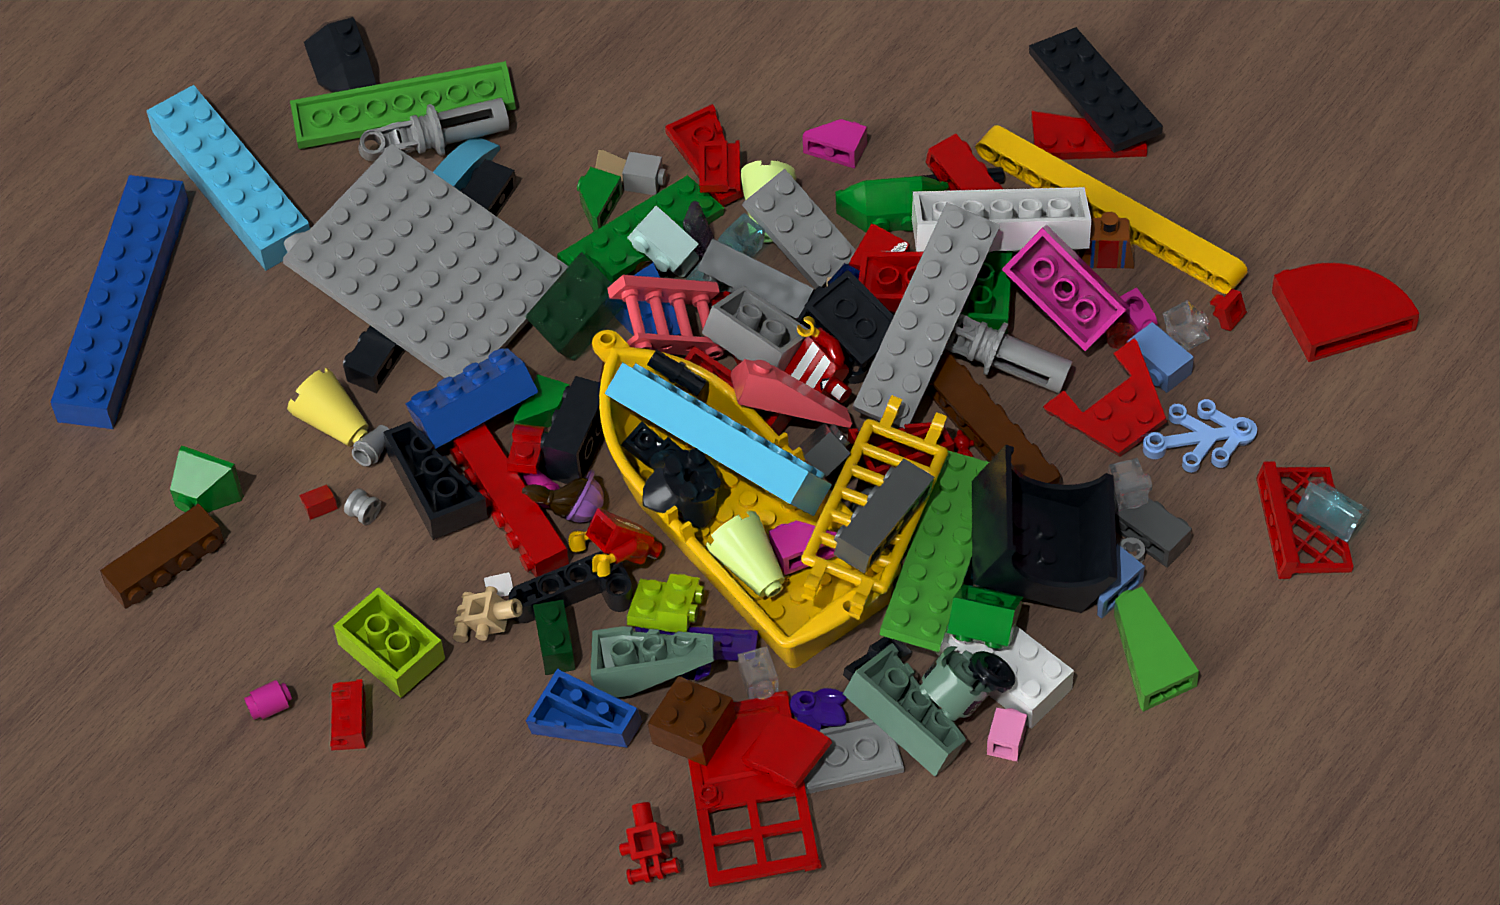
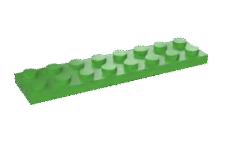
[290,61,516,149]
[879,451,989,652]

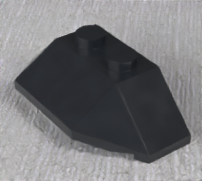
[304,16,376,93]

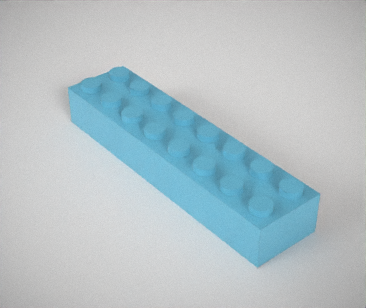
[146,85,310,271]
[604,362,832,516]

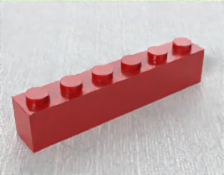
[450,422,569,577]

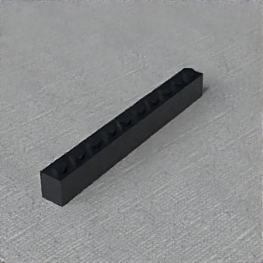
[343,159,517,394]

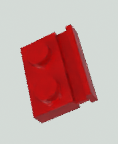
[699,140,741,193]

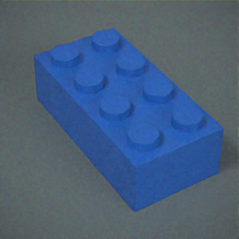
[405,348,538,449]

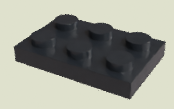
[804,270,894,369]

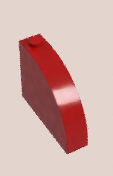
[1272,263,1420,362]

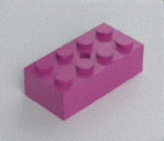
[1002,225,1130,351]

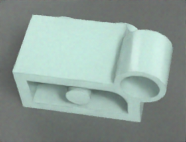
[627,206,699,277]

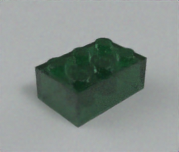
[525,252,626,361]

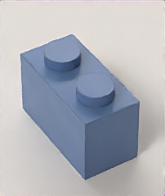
[1127,322,1194,393]

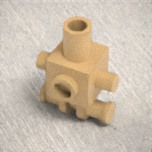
[453,586,522,643]

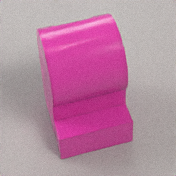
[1117,287,1158,336]

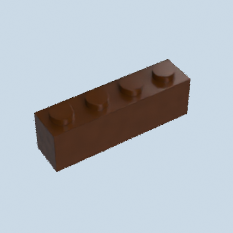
[100,504,224,609]

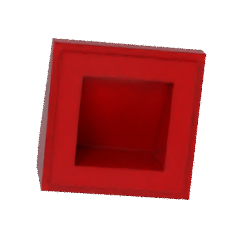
[299,484,338,520]

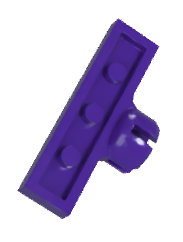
[635,627,758,682]

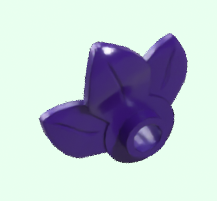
[790,688,847,732]

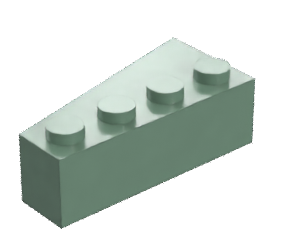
[843,643,967,776]

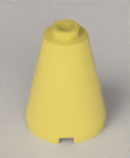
[287,368,369,446]

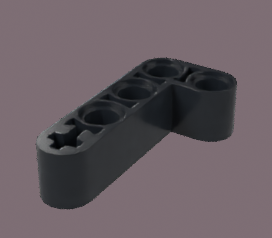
[508,551,633,623]

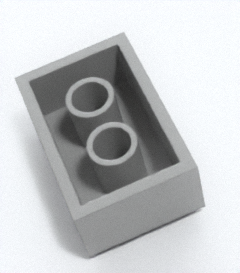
[702,285,812,371]

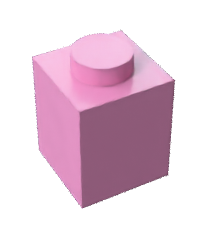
[987,707,1027,761]

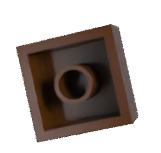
[647,676,737,766]

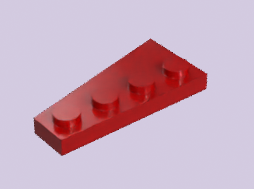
[665,104,744,206]

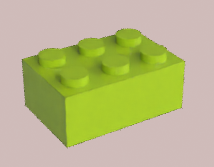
[333,587,445,698]

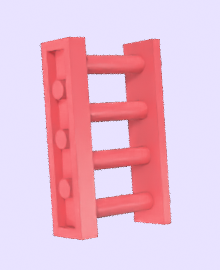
[607,275,726,359]

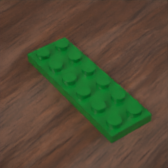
[557,175,724,295]

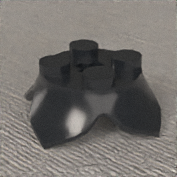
[642,448,721,530]

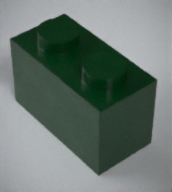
[533,600,576,675]

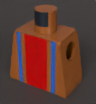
[1079,212,1134,269]

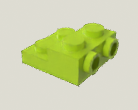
[627,573,704,633]

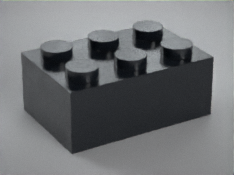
[540,376,604,484]

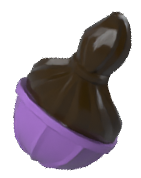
[522,470,604,522]

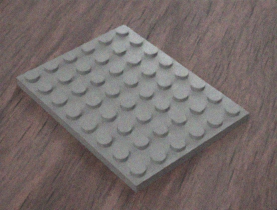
[283,144,571,378]

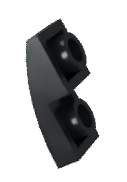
[621,421,683,469]

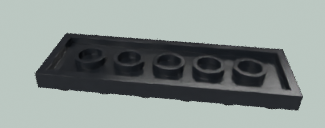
[1029,27,1163,153]

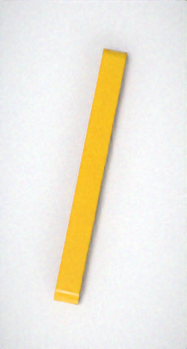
[975,125,1248,294]

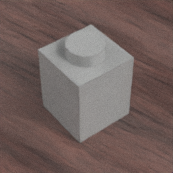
[622,152,667,195]

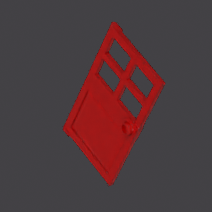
[688,691,822,887]

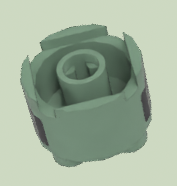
[919,646,992,721]

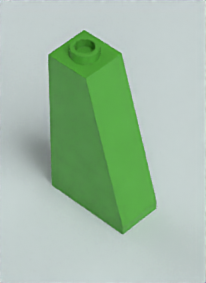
[1114,587,1199,712]

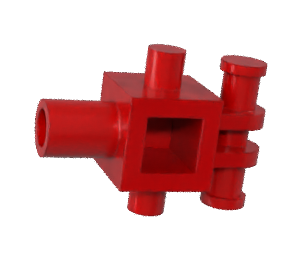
[619,802,681,885]

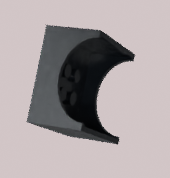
[972,445,1118,613]

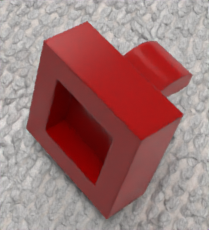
[1210,289,1247,331]

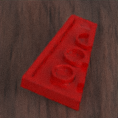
[1031,111,1147,160]

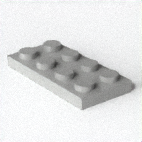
[742,169,856,289]

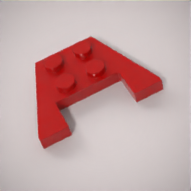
[1043,338,1167,457]

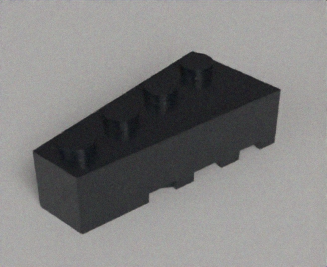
[383,421,488,540]

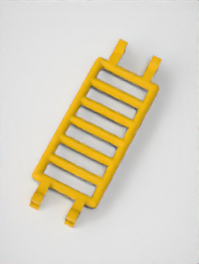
[801,395,948,619]

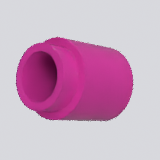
[244,679,292,720]

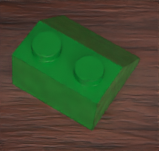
[947,584,1023,648]

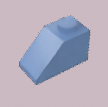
[1096,544,1145,619]

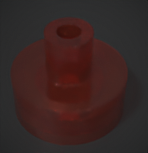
[1106,318,1136,349]

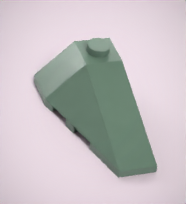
[591,626,714,698]

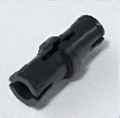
[647,349,707,396]

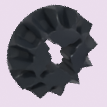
[968,651,1015,693]

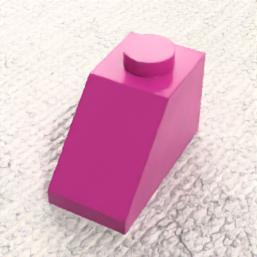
[803,119,867,169]
[769,520,837,576]

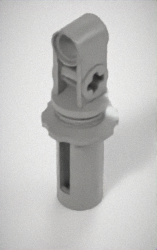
[358,98,509,161]
[945,314,1072,394]

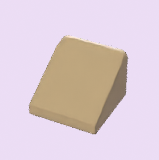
[595,150,626,185]

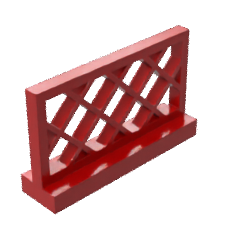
[1256,461,1354,579]

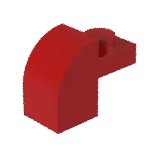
[507,424,549,474]

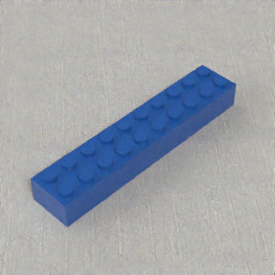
[50,175,189,429]

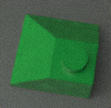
[170,446,244,513]

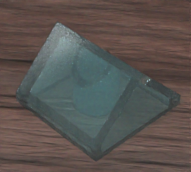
[1296,478,1370,542]

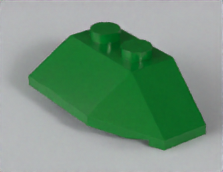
[835,176,949,233]

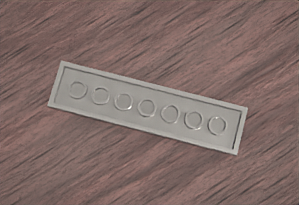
[852,202,1000,429]

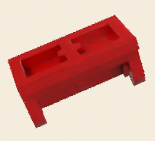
[330,679,366,751]

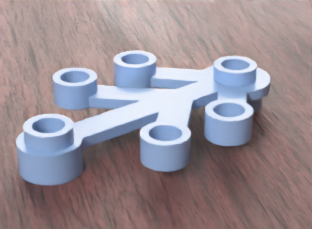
[1143,399,1257,473]

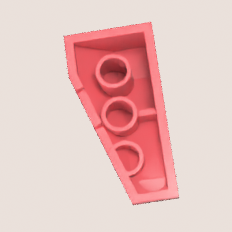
[730,359,852,428]

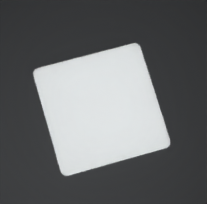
[484,572,513,597]

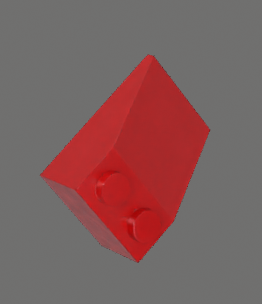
[858,251,924,313]

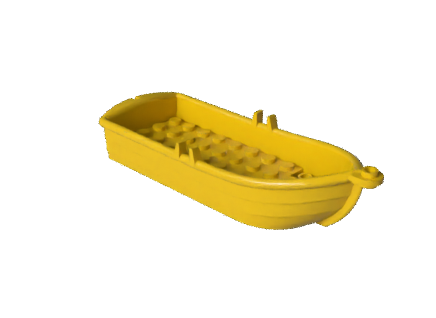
[592,330,901,668]

